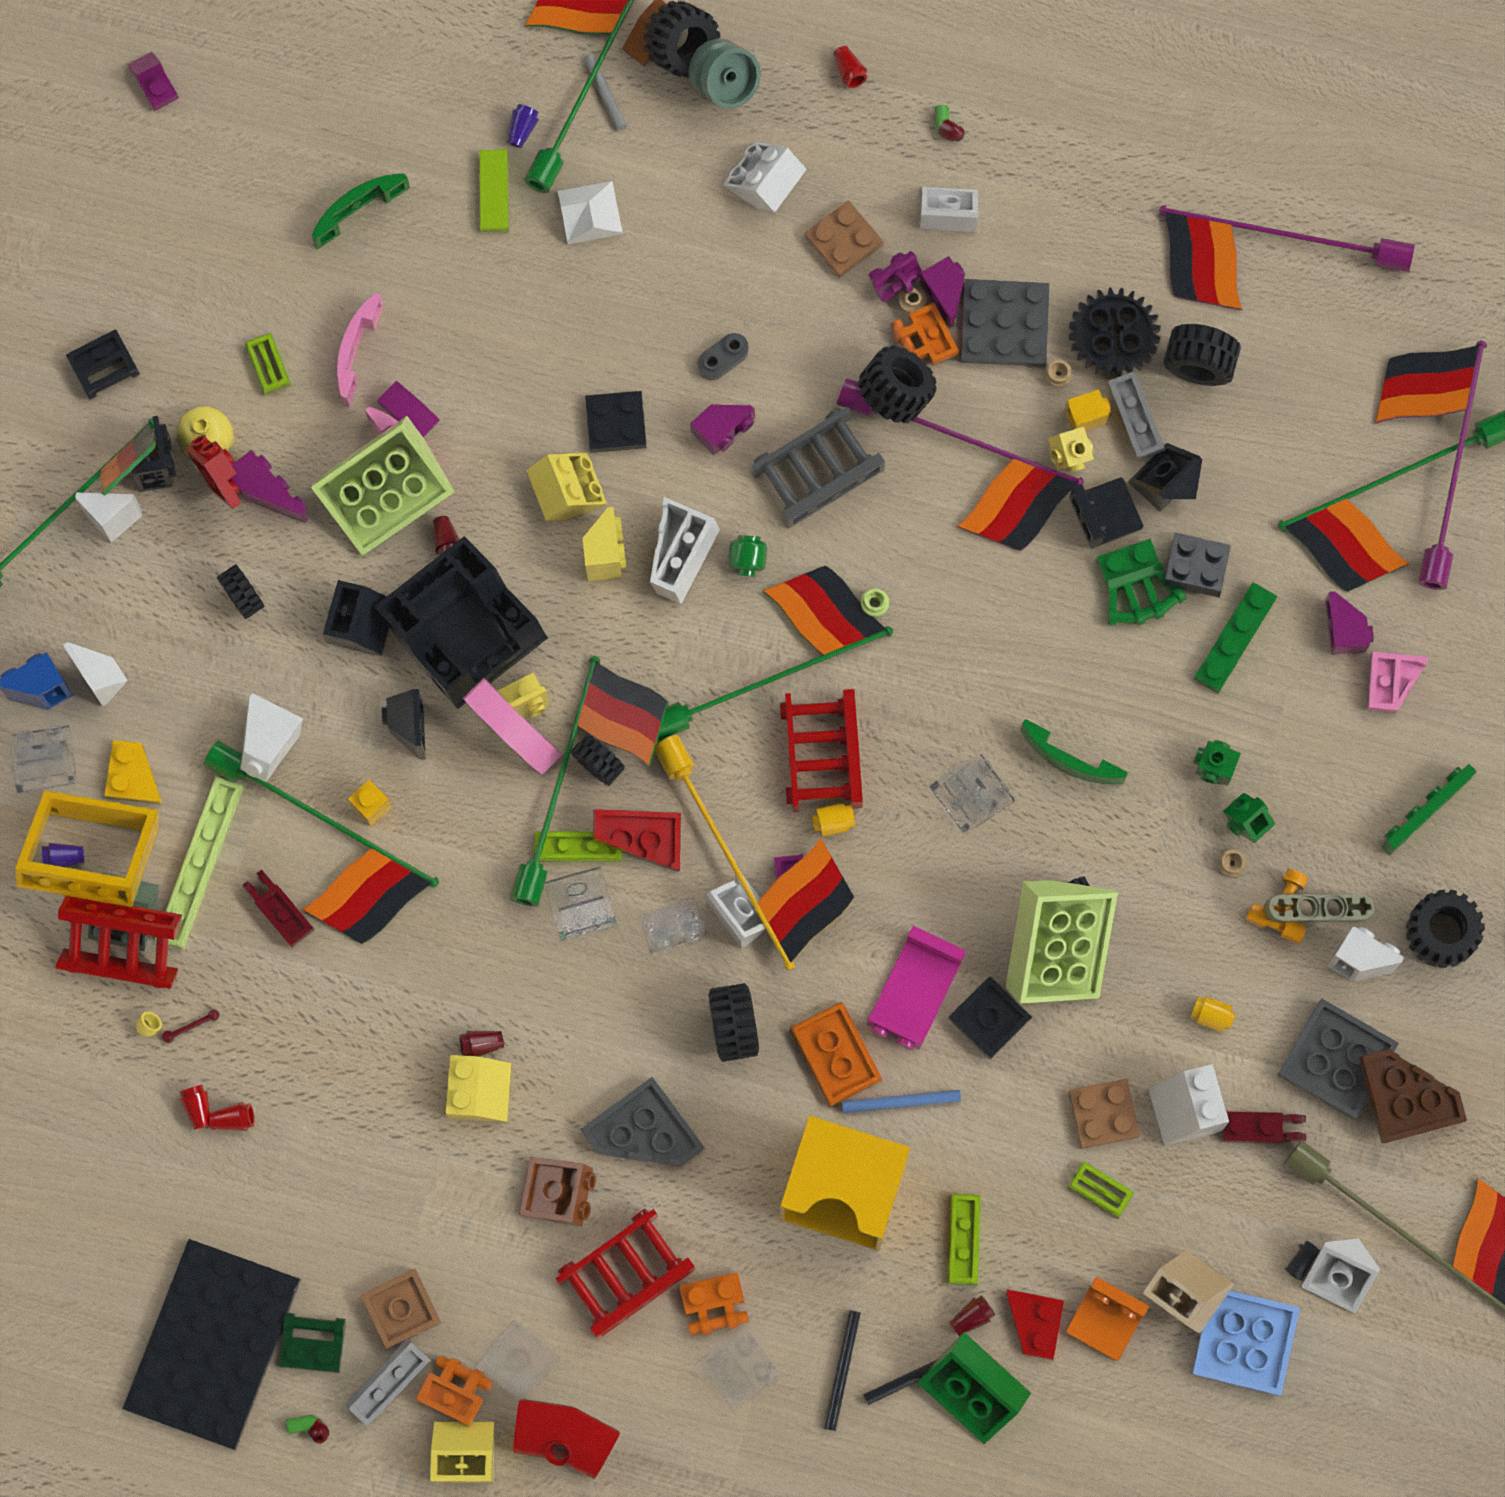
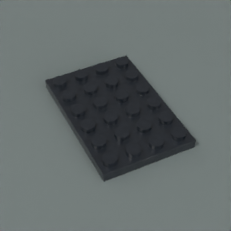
[122,1239,301,1451]

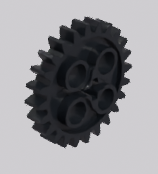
[1069,287,1161,378]

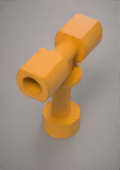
[1245,869,1308,945]

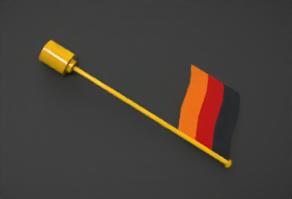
[654,735,854,970]

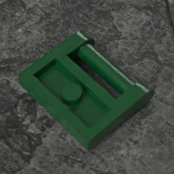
[279,1313,346,1373]

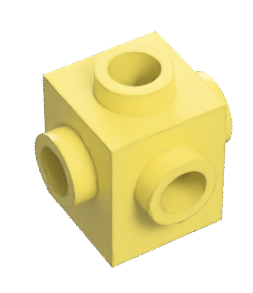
[1048,427,1094,473]

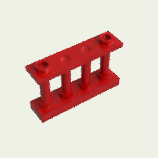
[780,689,863,813]
[56,896,182,989]
[556,1208,695,1340]

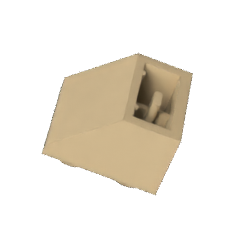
[1143,1250,1234,1333]

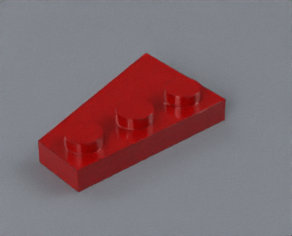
[593,809,681,872]

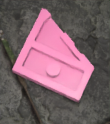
[1367,652,1428,713]

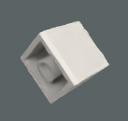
[1148,1064,1229,1146]

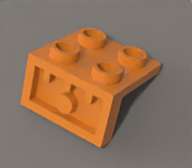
[1066,1277,1149,1361]

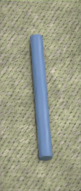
[842,1090,961,1113]

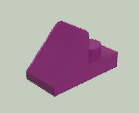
[128,52,179,111]

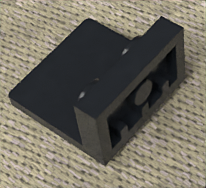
[131,416,176,492]
[1069,477,1143,549]

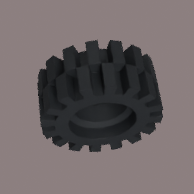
[217,564,265,620]
[571,734,625,786]

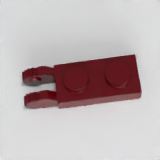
[242,869,315,948]
[1222,1111,1306,1144]

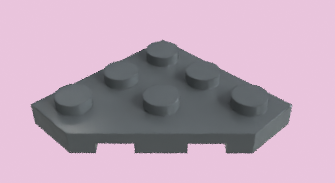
[580,1077,705,1167]

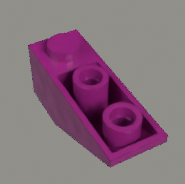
[231,450,308,523]

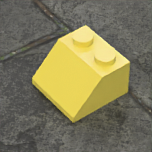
[446,1055,512,1122]

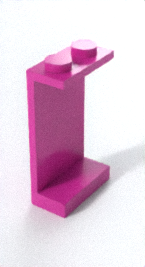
[867,926,966,1050]

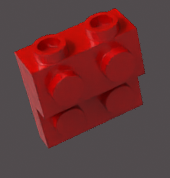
[185,435,242,509]

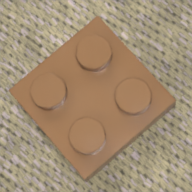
[804,200,884,278]
[1069,1079,1140,1149]
[361,1268,441,1350]

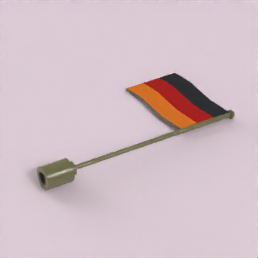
[1284,1140,1505,1312]

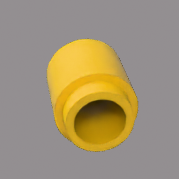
[811,803,856,837]
[1190,996,1236,1033]

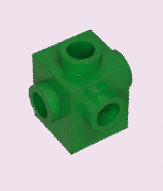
[1193,740,1241,786]
[1223,793,1275,843]

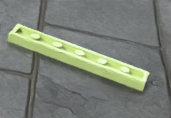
[155,776,244,950]

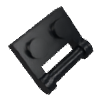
[66,329,140,400]

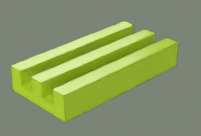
[245,333,291,395]
[1068,1161,1135,1219]

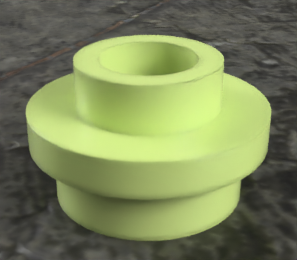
[860,589,889,617]

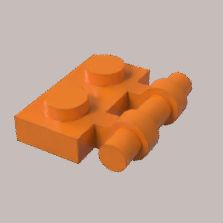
[891,303,959,366]
[680,1272,749,1336]
[416,1355,493,1427]

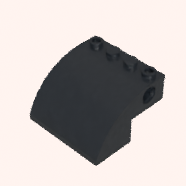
[374,536,548,709]

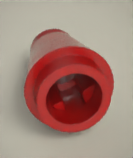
[833,46,867,88]
[179,1084,210,1130]
[209,1102,255,1131]

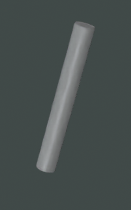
[584,54,627,131]

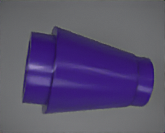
[507,104,539,148]
[41,843,84,868]

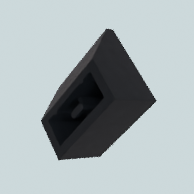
[323,580,390,656]

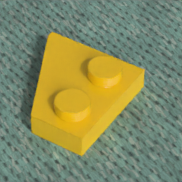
[104,740,162,804]

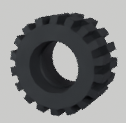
[643,0,721,78]
[1163,324,1241,386]
[858,346,937,423]
[1406,889,1485,968]
[708,983,759,1062]

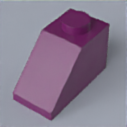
[919,256,965,328]
[1325,591,1374,655]

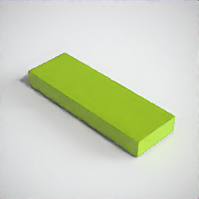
[479,149,509,232]
[534,831,622,862]
[947,1194,981,1286]

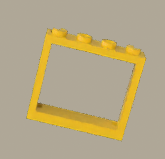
[15,790,159,907]

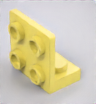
[497,673,549,718]

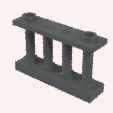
[752,407,885,529]

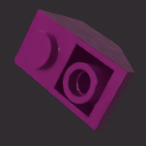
[690,404,755,455]

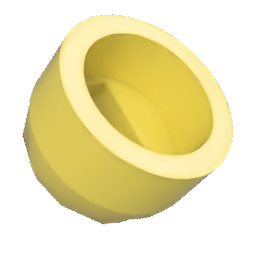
[136,1011,162,1037]

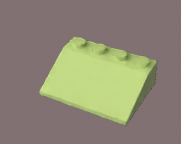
[311,416,455,556]
[1006,880,1118,1003]

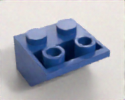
[0,652,73,710]

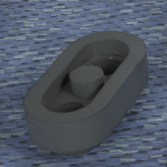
[698,333,749,380]

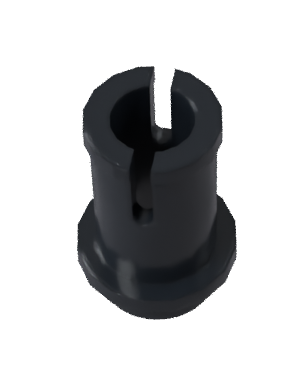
[1285,1241,1320,1280]

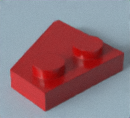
[1006,1289,1064,1360]

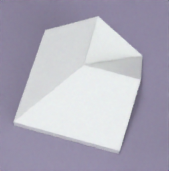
[557,181,623,244]
[63,642,128,706]
[1301,1238,1380,1314]

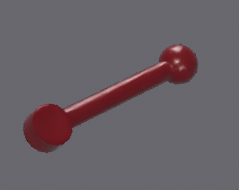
[162,1009,220,1043]

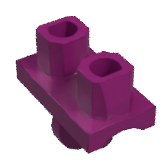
[869,251,922,303]

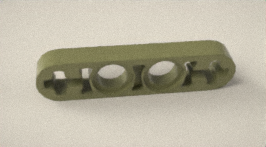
[1264,894,1375,923]

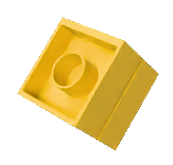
[780,1115,911,1251]

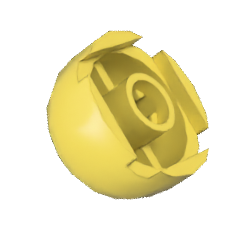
[177,406,234,459]

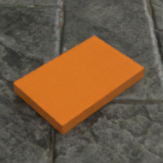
[790,1002,883,1107]

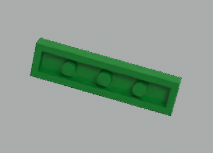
[1194,582,1278,694]
[1382,764,1477,855]

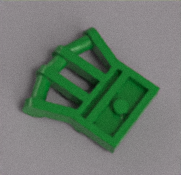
[1096,539,1187,626]

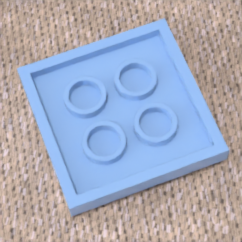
[1192,1290,1300,1397]

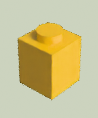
[1065,389,1111,431]
[348,779,392,826]

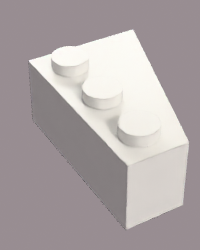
[650,497,720,604]

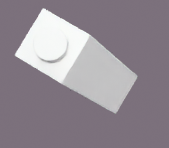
[241,693,303,782]

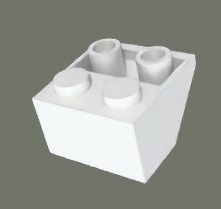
[723,142,807,213]
[1327,926,1404,982]

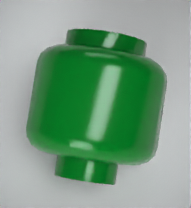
[729,535,767,577]

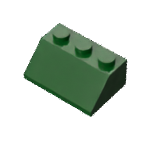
[917,1332,1031,1444]

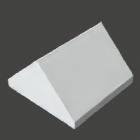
[920,187,978,232]
[75,492,142,543]
[706,876,767,949]

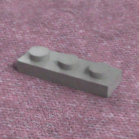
[1108,371,1165,461]
[345,1338,430,1427]

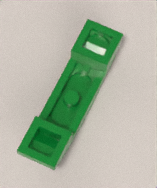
[312,173,410,249]
[1021,719,1129,785]

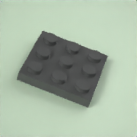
[961,279,1049,367]
[1277,998,1399,1120]

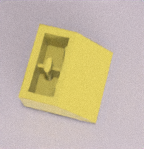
[526,453,607,521]
[582,507,627,582]
[430,1422,495,1483]

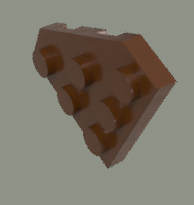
[1359,1049,1467,1143]

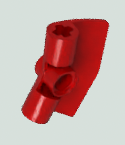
[513,1399,620,1480]

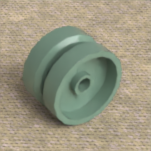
[688,38,761,108]

